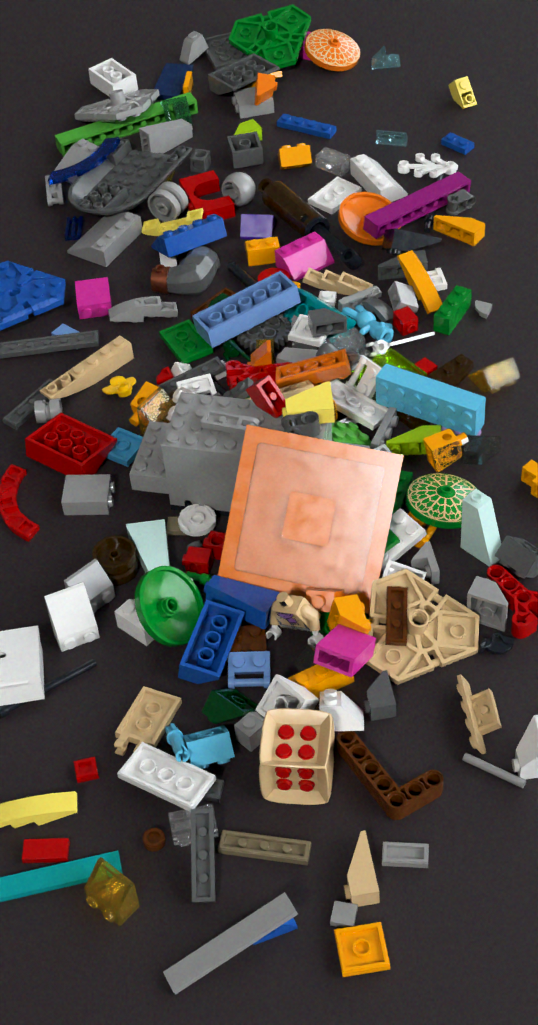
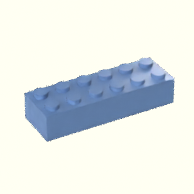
[192,271,301,348]

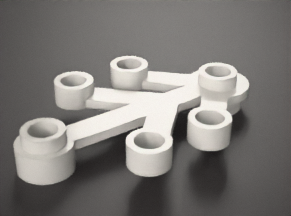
[398,153,458,178]

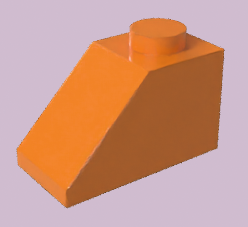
[254,73,277,105]
[247,340,272,366]

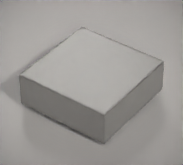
[330,901,358,928]

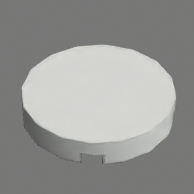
[178,504,216,536]

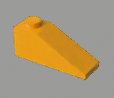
[433,215,485,246]

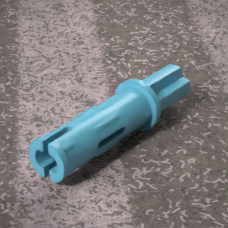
[165,723,190,762]

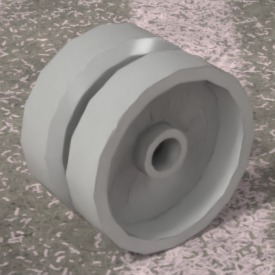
[147,181,188,222]

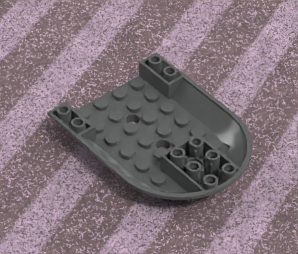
[68,138,192,215]

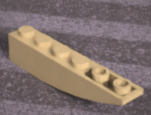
[40,335,134,400]

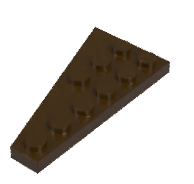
[387,354,474,430]

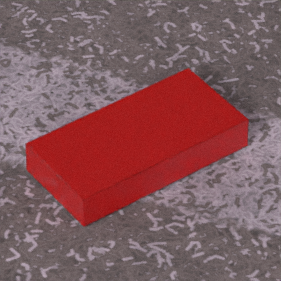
[22,838,70,863]

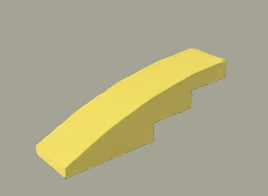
[0,791,77,828]

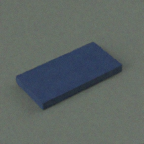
[154,63,194,100]

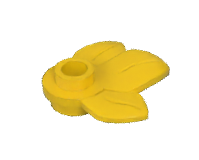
[102,376,136,397]

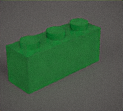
[433,285,472,336]

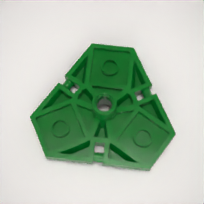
[228,4,312,69]

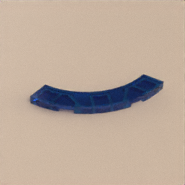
[48,137,120,185]

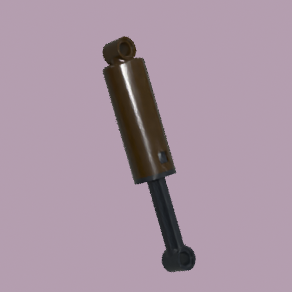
[258,178,362,270]

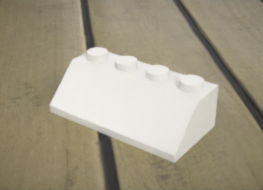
[350,154,408,202]

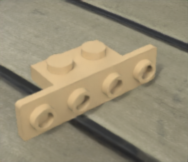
[456,674,502,755]

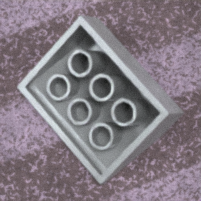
[67,212,142,267]

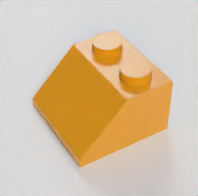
[244,237,280,266]

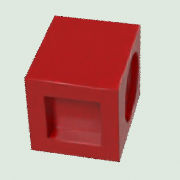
[393,306,418,336]
[203,530,226,560]
[182,546,213,575]

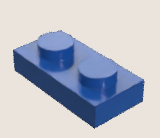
[441,132,475,155]

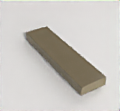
[218,830,312,866]

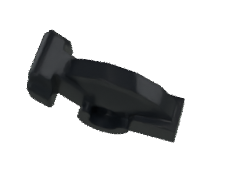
[478,632,514,655]

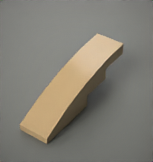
[303,268,373,296]

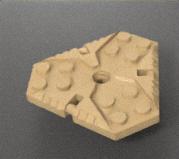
[366,569,480,685]

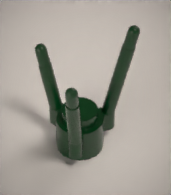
[223,339,251,362]

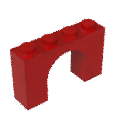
[179,170,235,220]

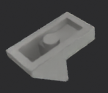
[411,541,440,585]

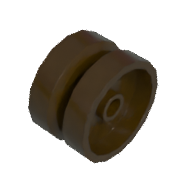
[92,535,138,586]

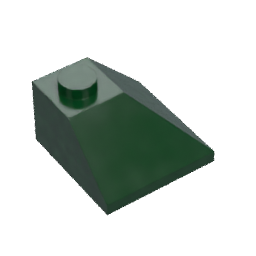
[201,689,258,724]

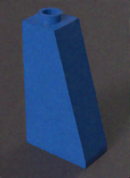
[204,575,281,629]

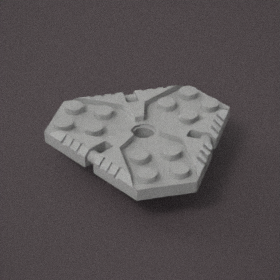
[74,89,160,122]

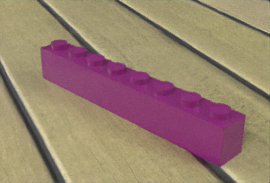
[363,171,471,239]

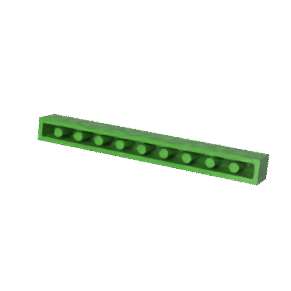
[55,92,198,157]

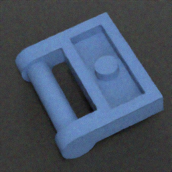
[228,651,271,689]

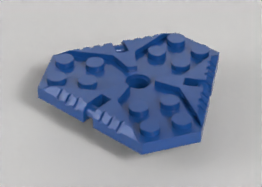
[0,261,66,331]

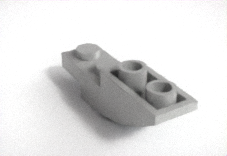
[108,296,178,323]

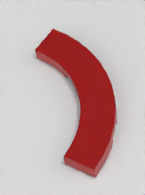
[0,464,40,542]

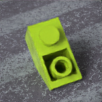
[234,119,262,141]

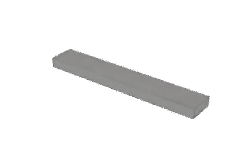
[163,892,298,994]

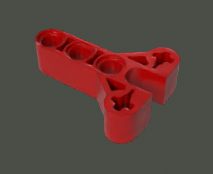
[225,360,292,399]
[487,565,538,639]

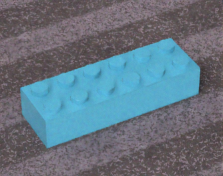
[376,364,486,438]

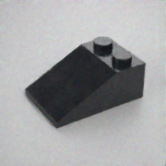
[382,228,442,255]

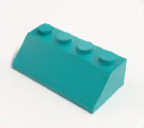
[283,288,357,346]

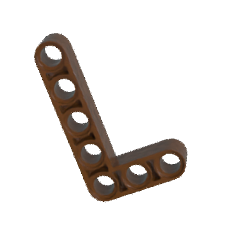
[337,731,443,820]

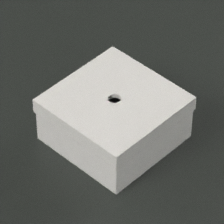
[0,625,45,706]

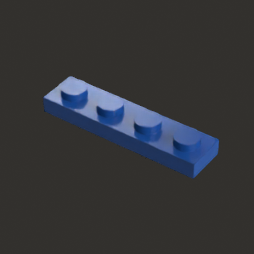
[277,114,336,139]

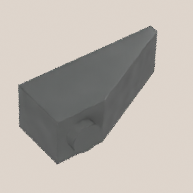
[378,250,428,280]

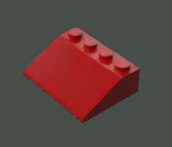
[25,413,117,475]

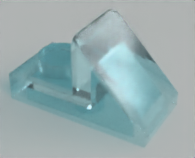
[371,46,400,69]

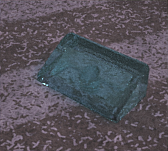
[376,130,408,147]

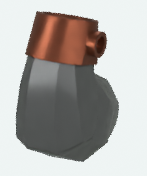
[151,246,221,296]

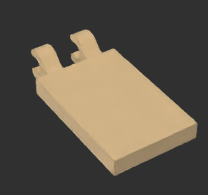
[114,686,182,756]

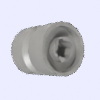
[34,398,63,424]

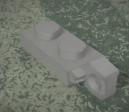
[338,286,382,312]

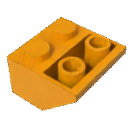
[277,143,312,170]
[327,594,371,635]

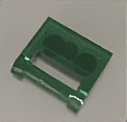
[160,96,193,126]

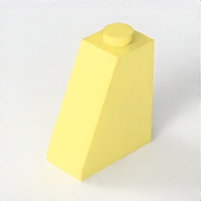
[282,381,335,425]

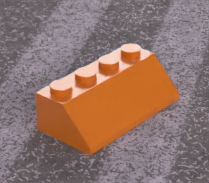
[275,349,351,389]

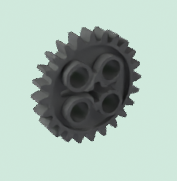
[237,314,291,352]

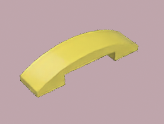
[142,208,203,236]

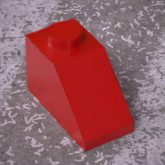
[246,375,286,418]

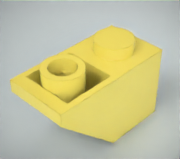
[448,76,477,109]

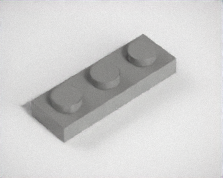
[371,407,399,449]

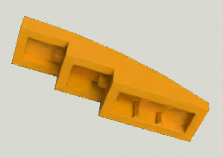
[397,250,442,315]

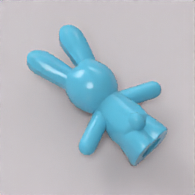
[342,304,394,343]

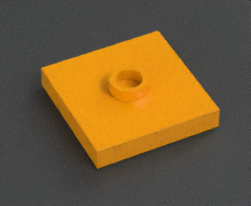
[334,922,390,977]

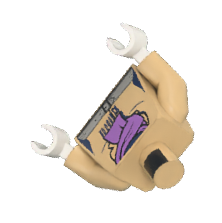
[266,592,324,647]

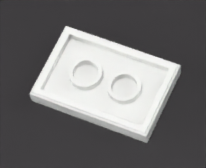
[308,176,362,214]

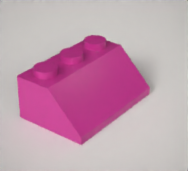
[275,231,334,282]

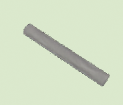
[462,753,526,788]

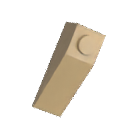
[343,831,380,907]

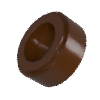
[142,828,166,852]

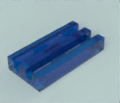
[65,216,83,241]

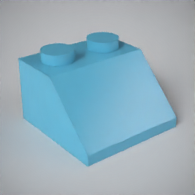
[183,725,235,769]

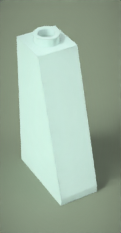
[460,489,501,567]
[126,519,170,573]

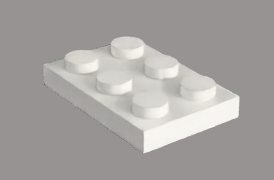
[381,508,427,571]

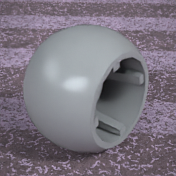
[222,172,256,207]

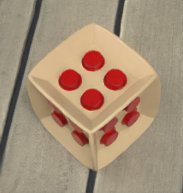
[259,708,335,805]

